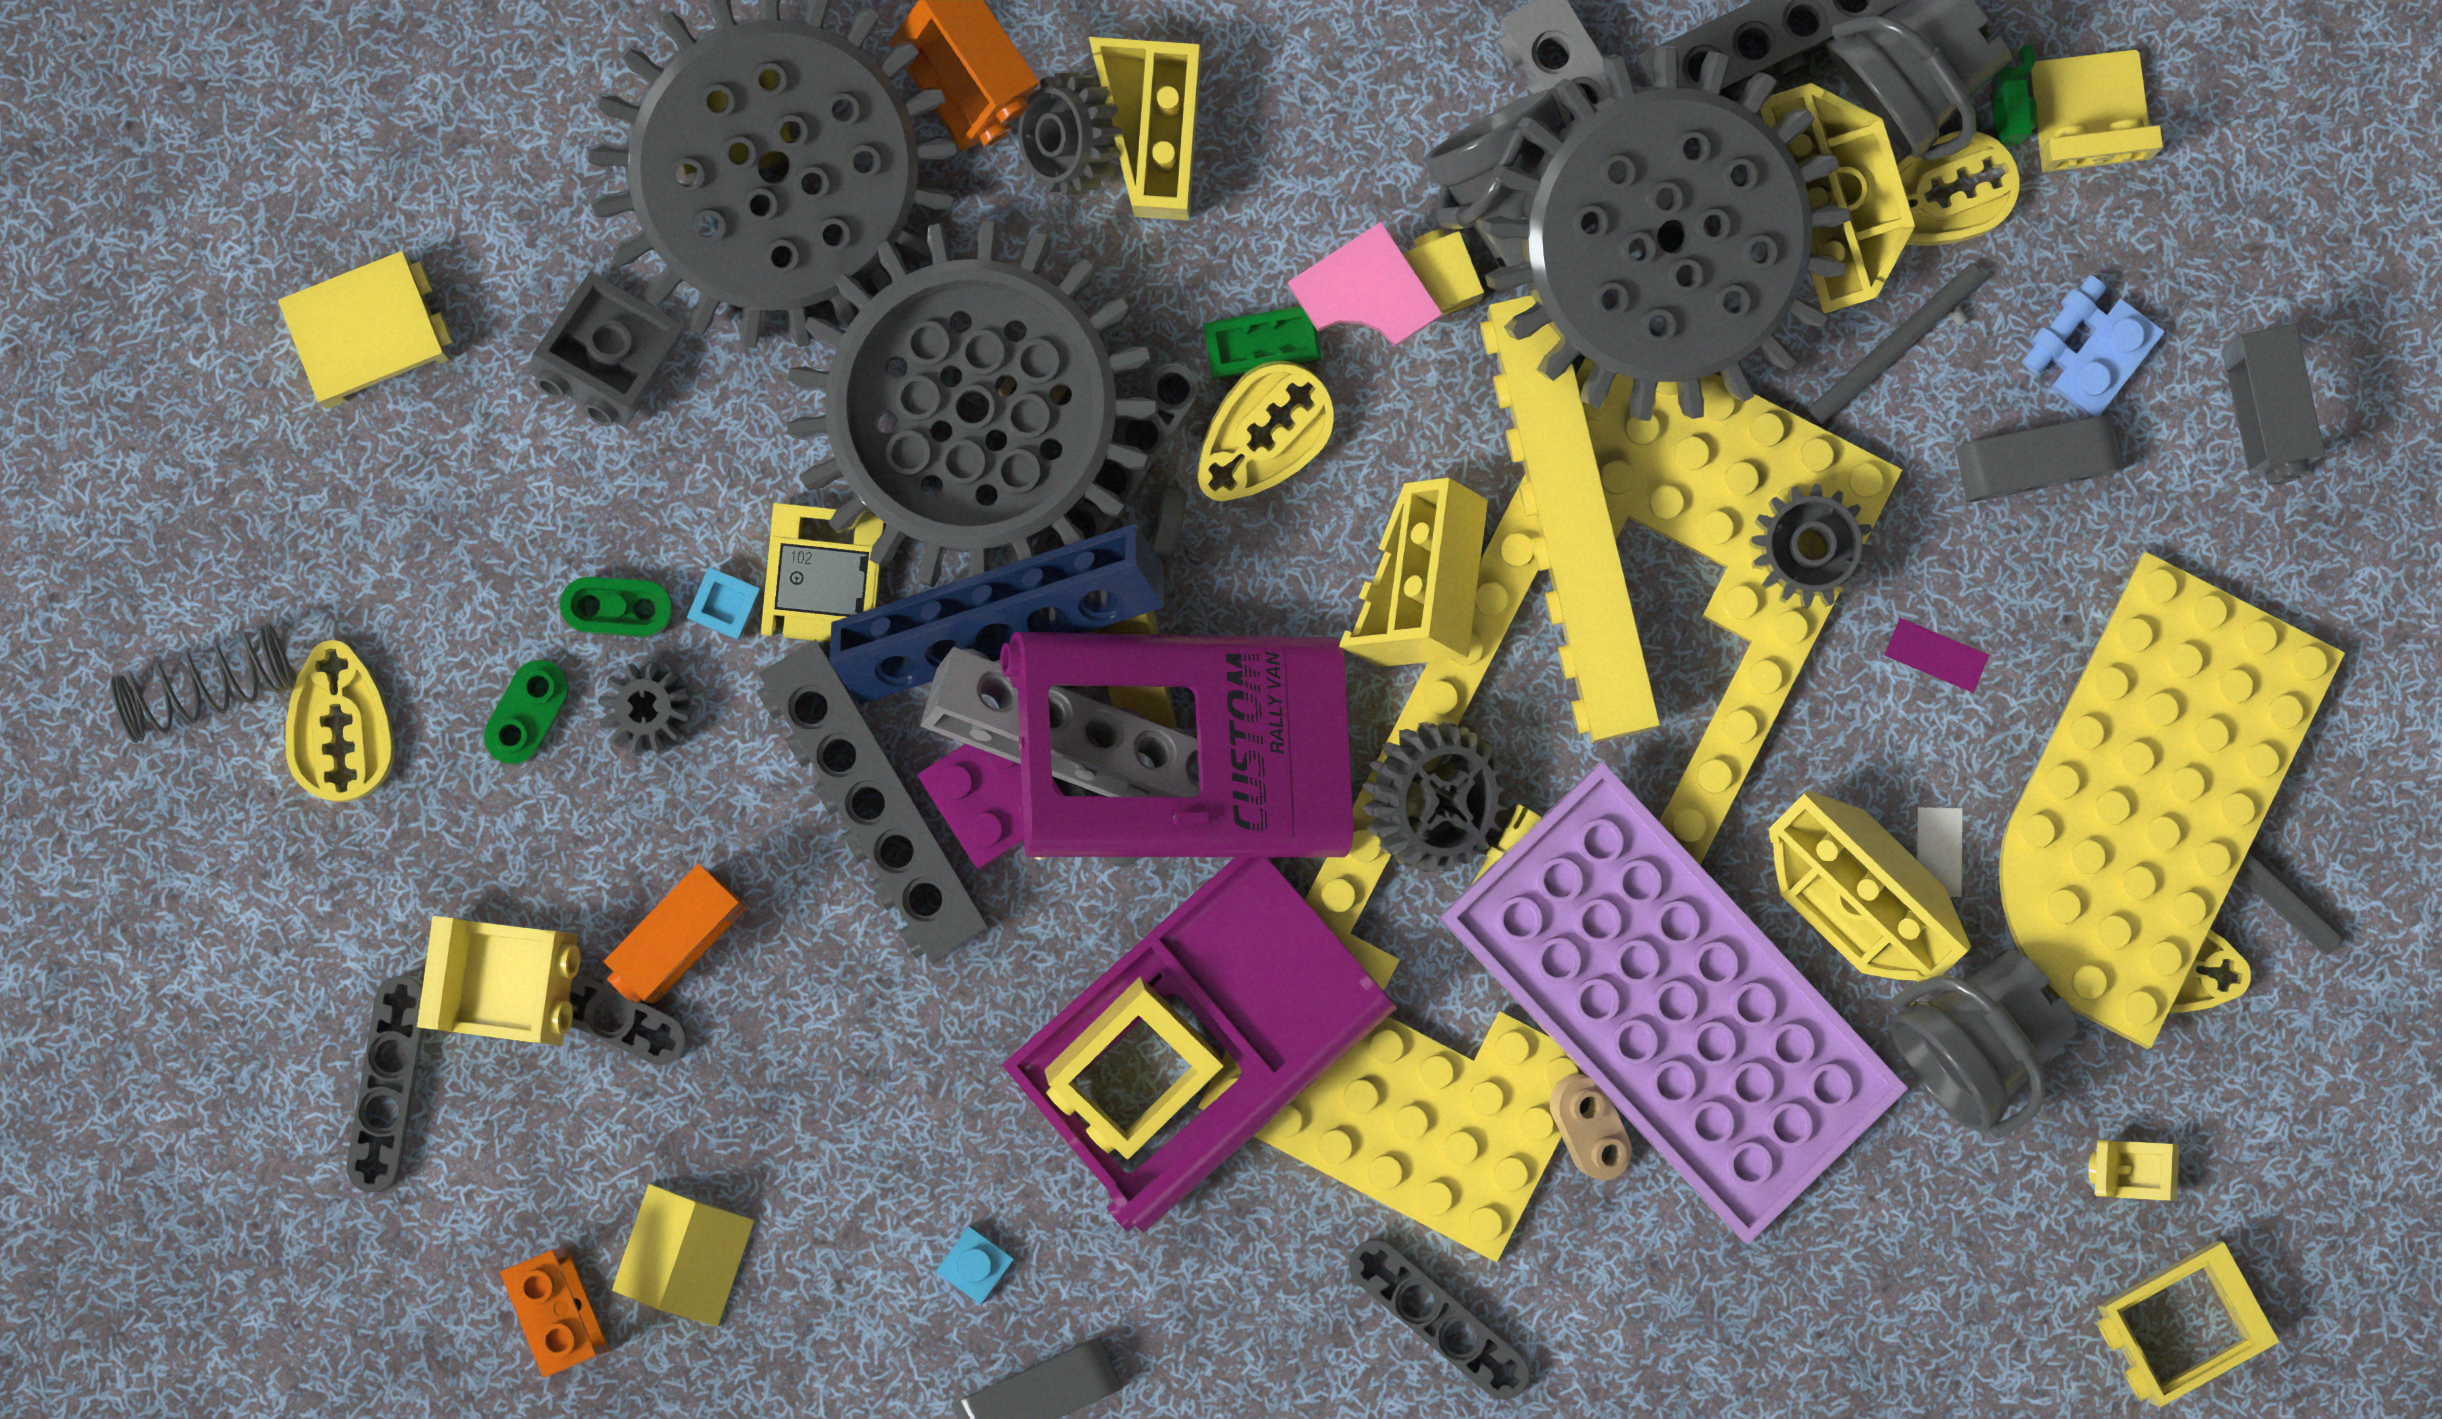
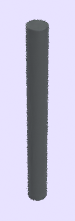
[1807,263,1985,426]

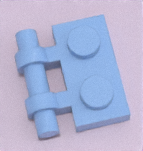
[2022,275,2164,418]

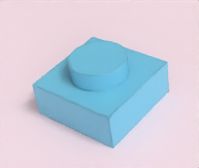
[687,567,762,641]
[935,1226,1014,1305]

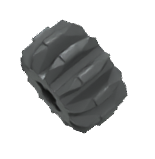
[598,662,694,757]

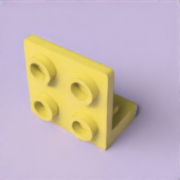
[2029,50,2163,172]

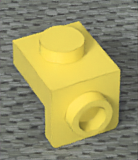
[2089,1140,2180,1201]

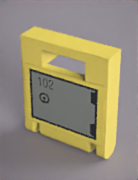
[761,503,886,643]

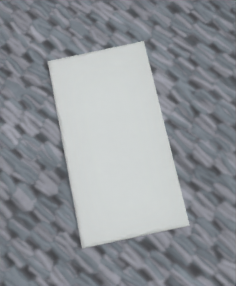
[1917,807,1962,897]

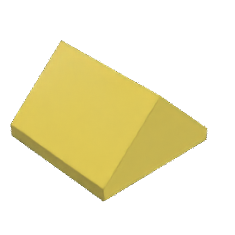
[612,1184,755,1327]

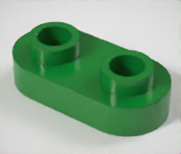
[560,577,673,638]
[484,660,569,765]

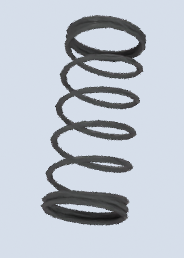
[110,623,293,743]

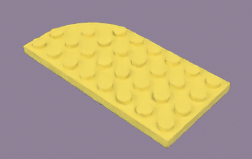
[1999,551,2345,1049]

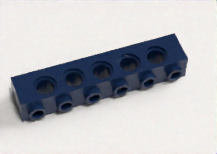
[830,523,1165,704]

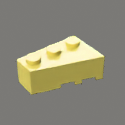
[1089,37,1201,221]

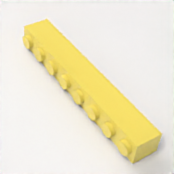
[1480,295,1660,745]

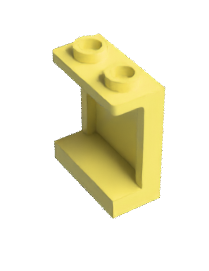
[278,251,453,410]
[417,916,580,1046]

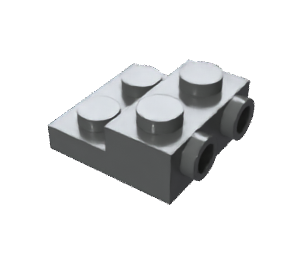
[530,271,686,428]

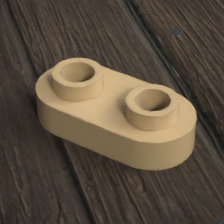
[1550,1074,1632,1181]

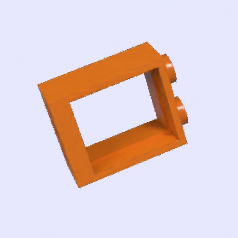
[889,0,1040,152]
[603,863,749,1004]
[500,1247,611,1378]

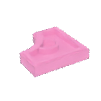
[1287,222,1442,347]

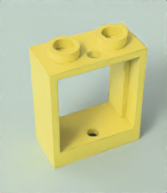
[1045,976,1224,1160]
[2096,1241,2279,1407]

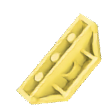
[1760,83,1916,313]
[1769,790,1971,982]

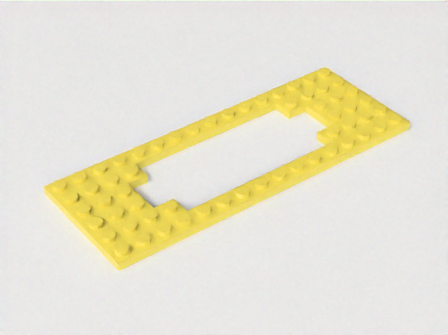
[1198,358,1902,1262]

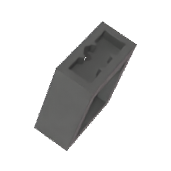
[2222,323,2325,486]

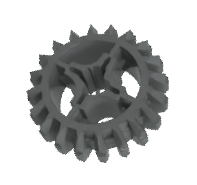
[1361,721,1510,873]

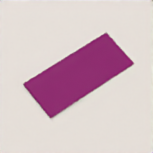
[1884,618,1989,693]

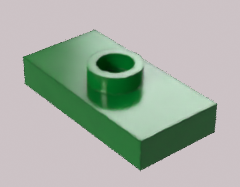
[1203,306,1322,380]

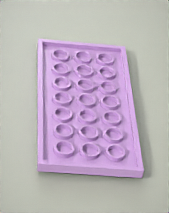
[1438,762,1909,1245]

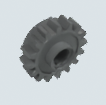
[1018,72,1122,195]
[1749,484,1874,609]

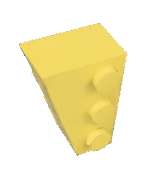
[1339,478,1488,667]

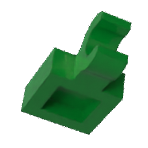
[1990,45,2037,147]

